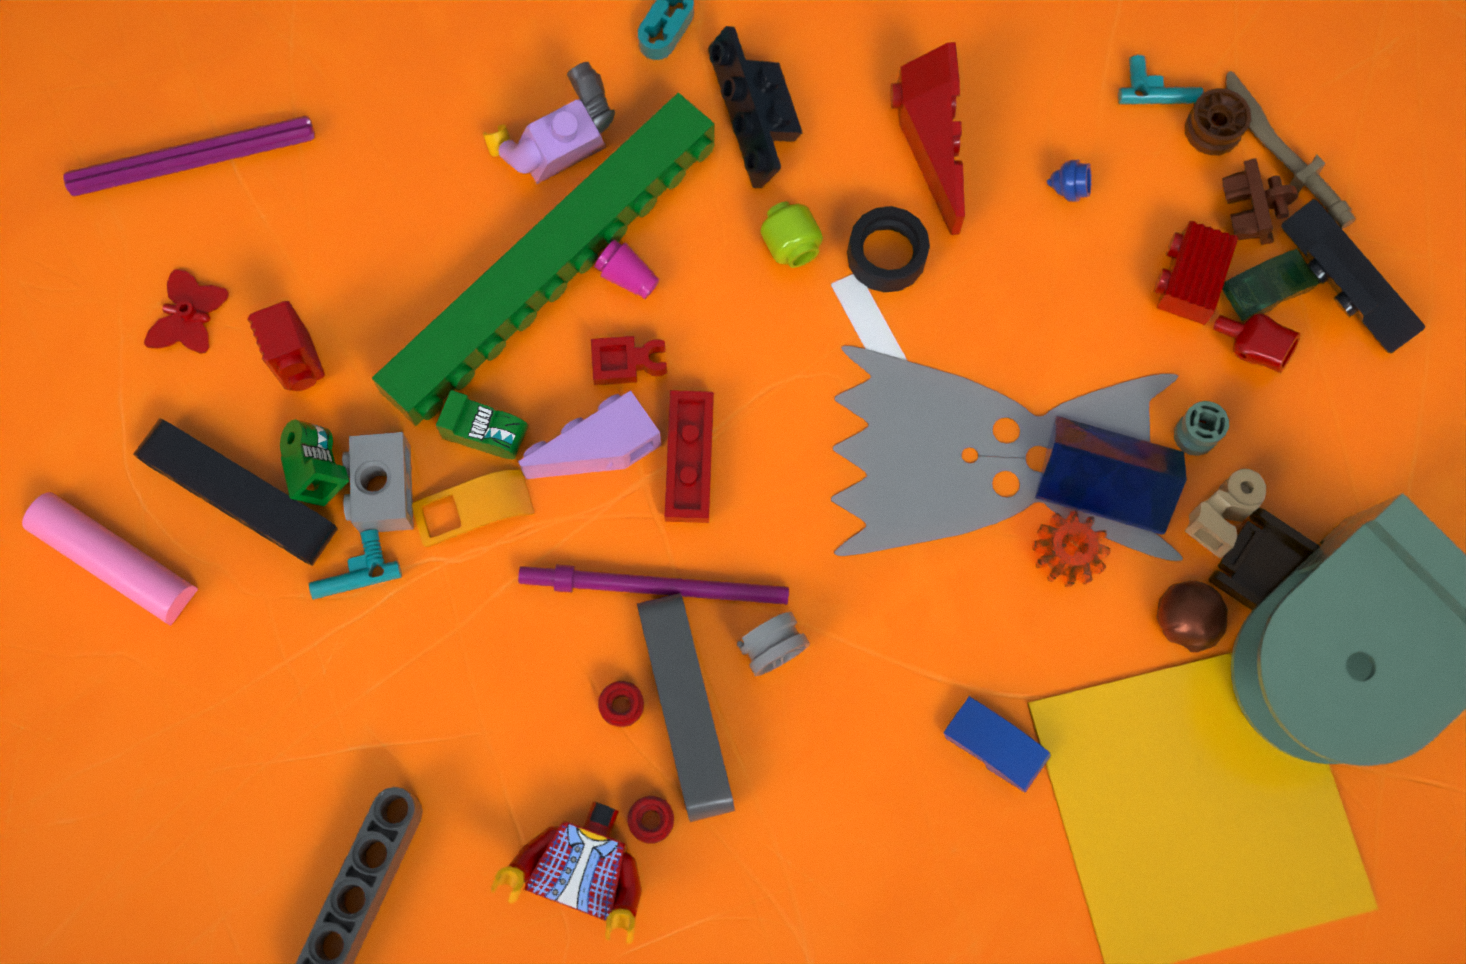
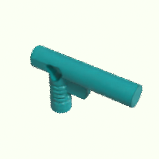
[1118,55,1204,104]
[309,529,402,600]

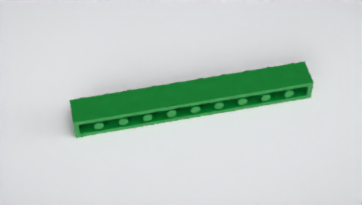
[372,92,715,426]

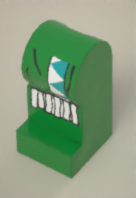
[436,390,529,459]
[280,419,349,506]

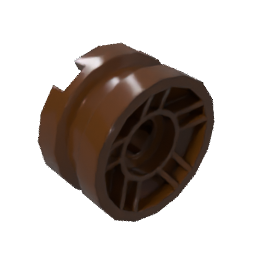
[1185,88,1251,156]

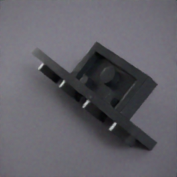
[708,26,803,188]
[1281,199,1425,354]

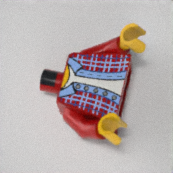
[491,802,642,944]

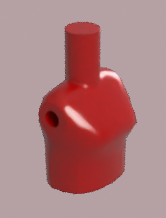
[1213,313,1301,373]

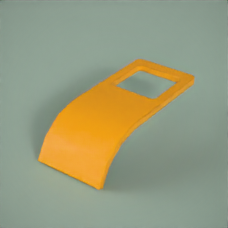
[412,470,535,547]

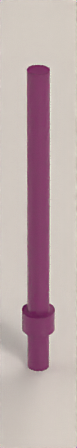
[518,564,789,605]

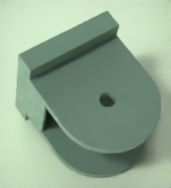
[1231,493,1466,766]

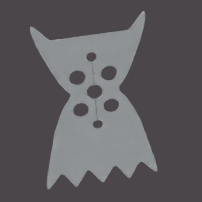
[831,346,1183,561]

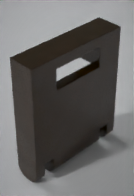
[1209,508,1320,610]

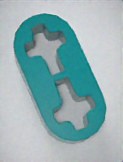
[638,0,694,60]

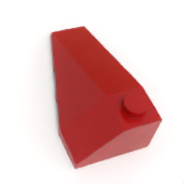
[890,42,965,235]

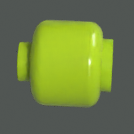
[760,201,823,268]

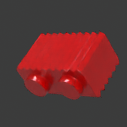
[1154,221,1238,325]
[247,301,325,391]

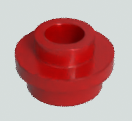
[598,681,644,728]
[627,796,674,844]

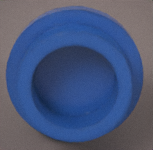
[1047,159,1092,202]

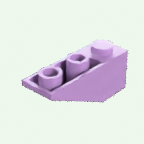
[518,391,661,479]

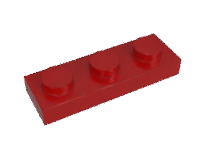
[664,390,714,523]

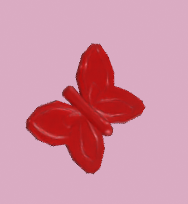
[144,269,229,354]

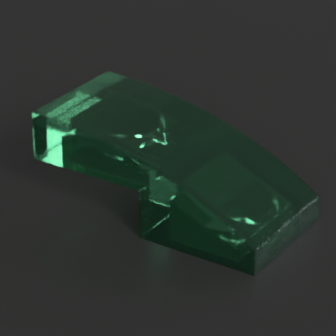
[1222,249,1320,321]

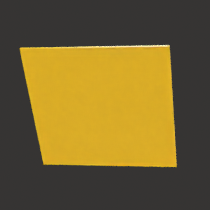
[1028,653,1378,964]

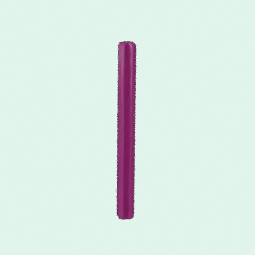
[63,116,315,196]

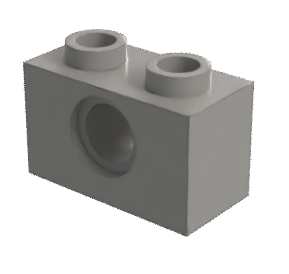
[342,432,414,533]

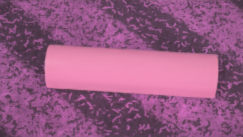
[22,492,198,626]

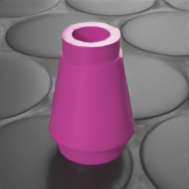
[594,240,660,299]

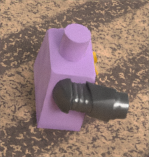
[482,62,615,184]

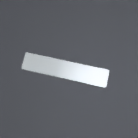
[831,274,907,361]

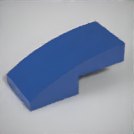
[943,696,1051,793]

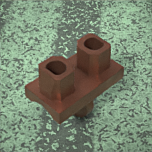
[1222,158,1298,245]

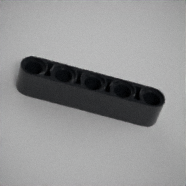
[133,418,338,566]

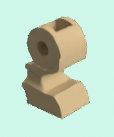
[1185,469,1266,559]

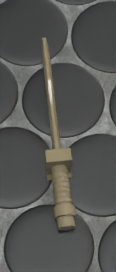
[1226,71,1356,229]

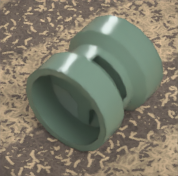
[1174,401,1229,456]

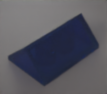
[1035,416,1187,535]

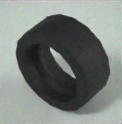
[847,206,930,293]

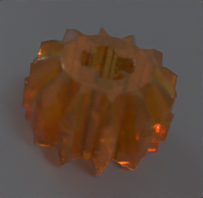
[1032,510,1111,588]

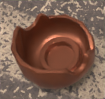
[1156,580,1228,653]

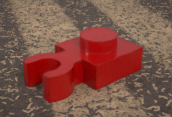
[591,336,667,385]

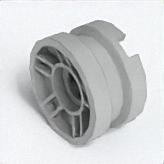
[737,612,810,676]

